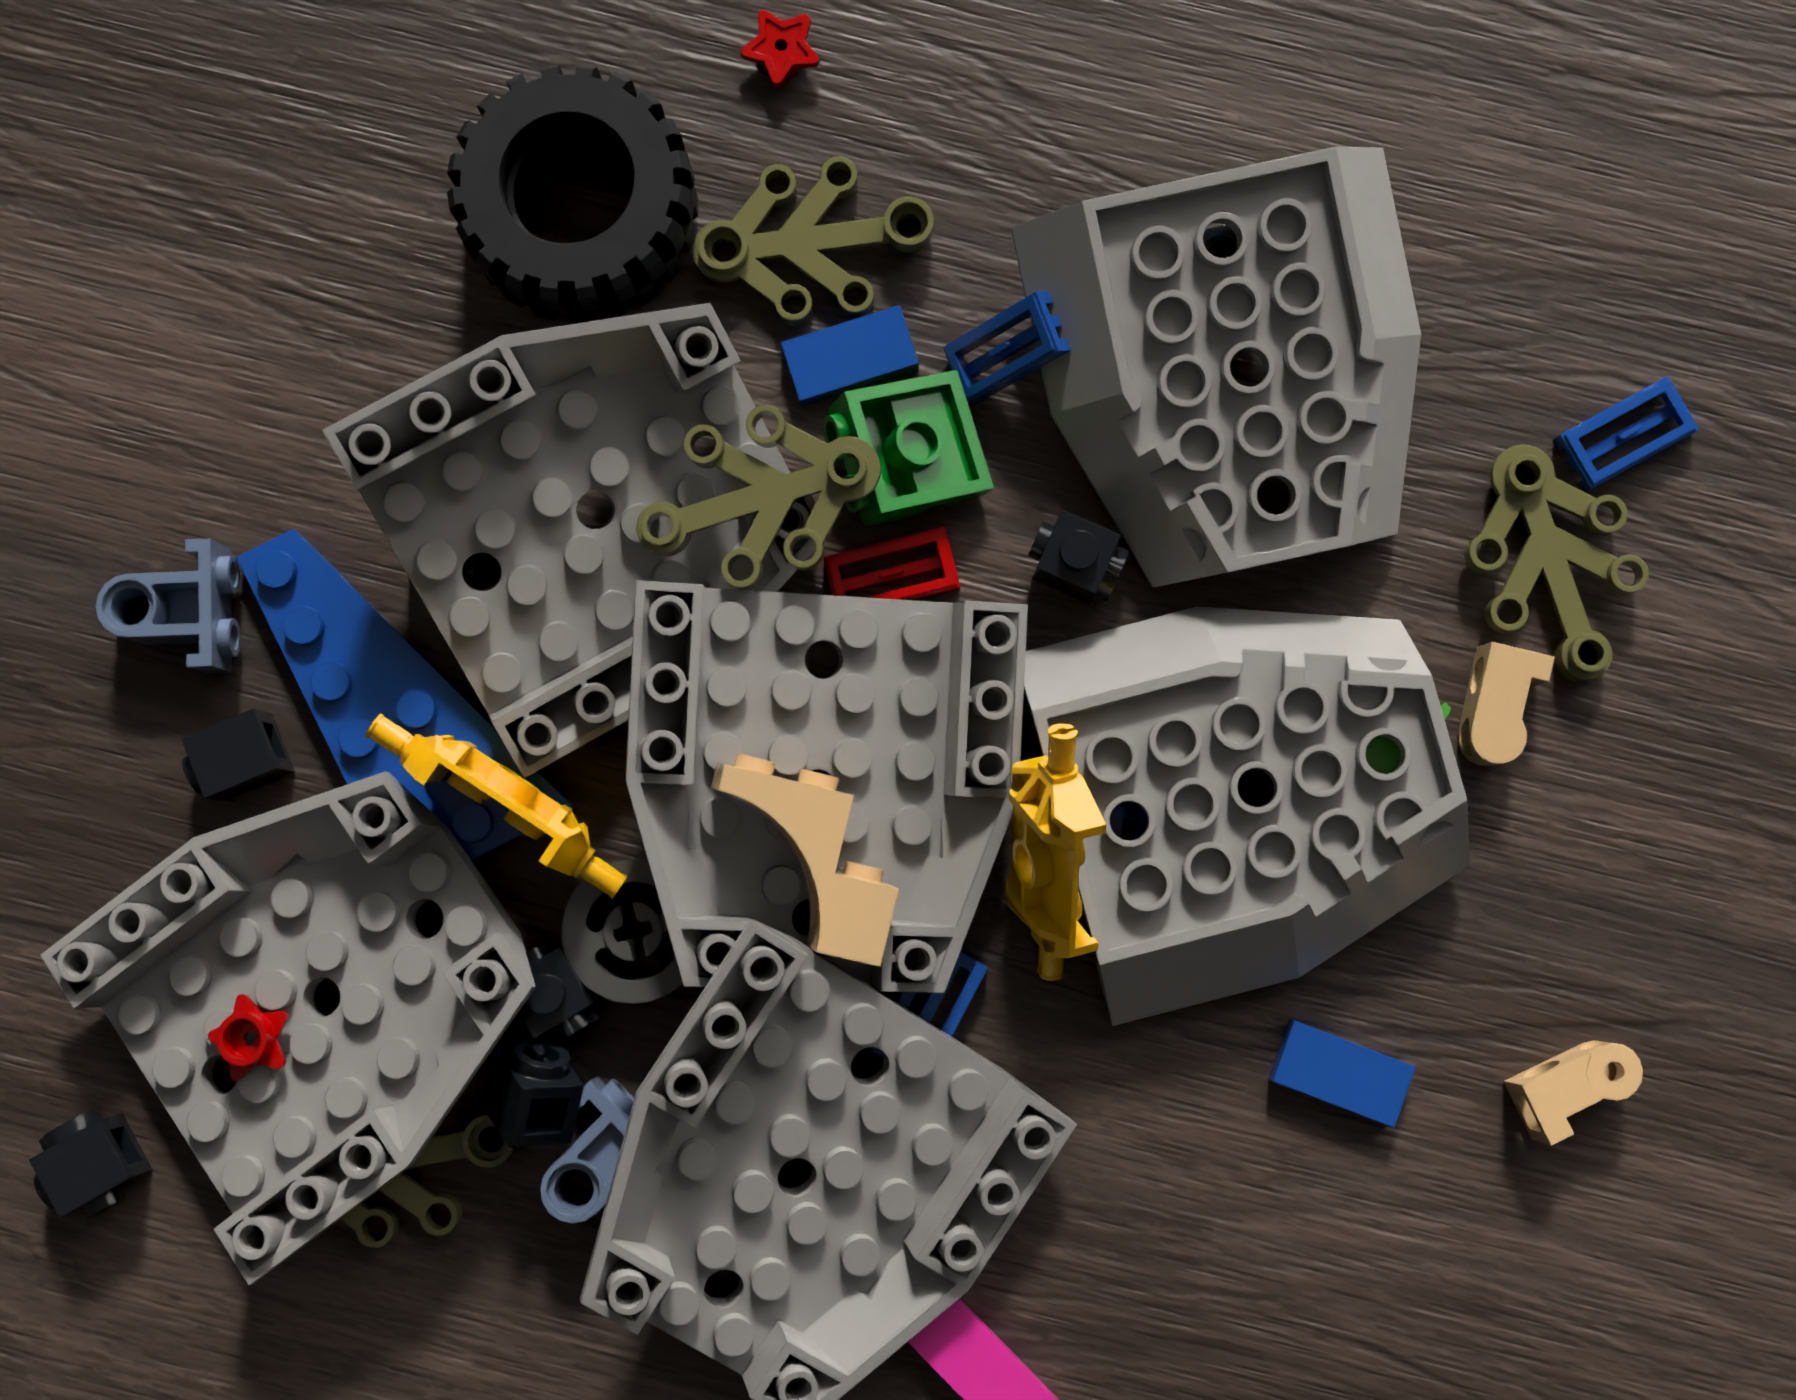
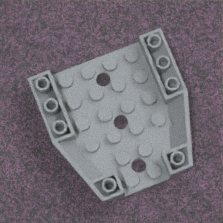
[1011,146,1421,588]
[322,303,831,778]
[625,580,1028,993]
[1024,606,1470,1026]
[40,771,536,1286]
[580,919,1077,1400]

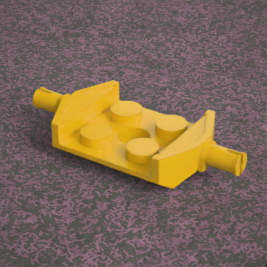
[365,713,628,899]
[1006,723,1106,981]

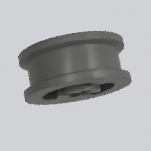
[561,859,682,1004]

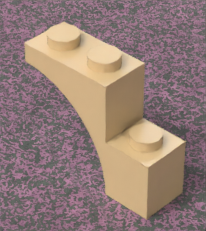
[711,753,899,967]

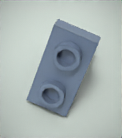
[95,538,241,674]
[540,1076,634,1224]

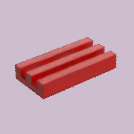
[823,526,961,601]

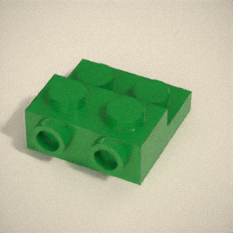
[823,370,994,527]

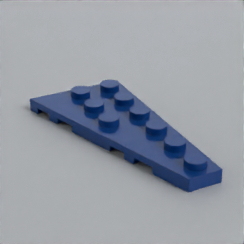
[236,529,578,862]

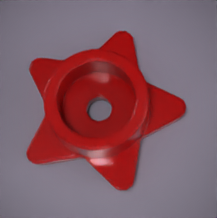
[740,9,820,88]
[208,994,289,1081]

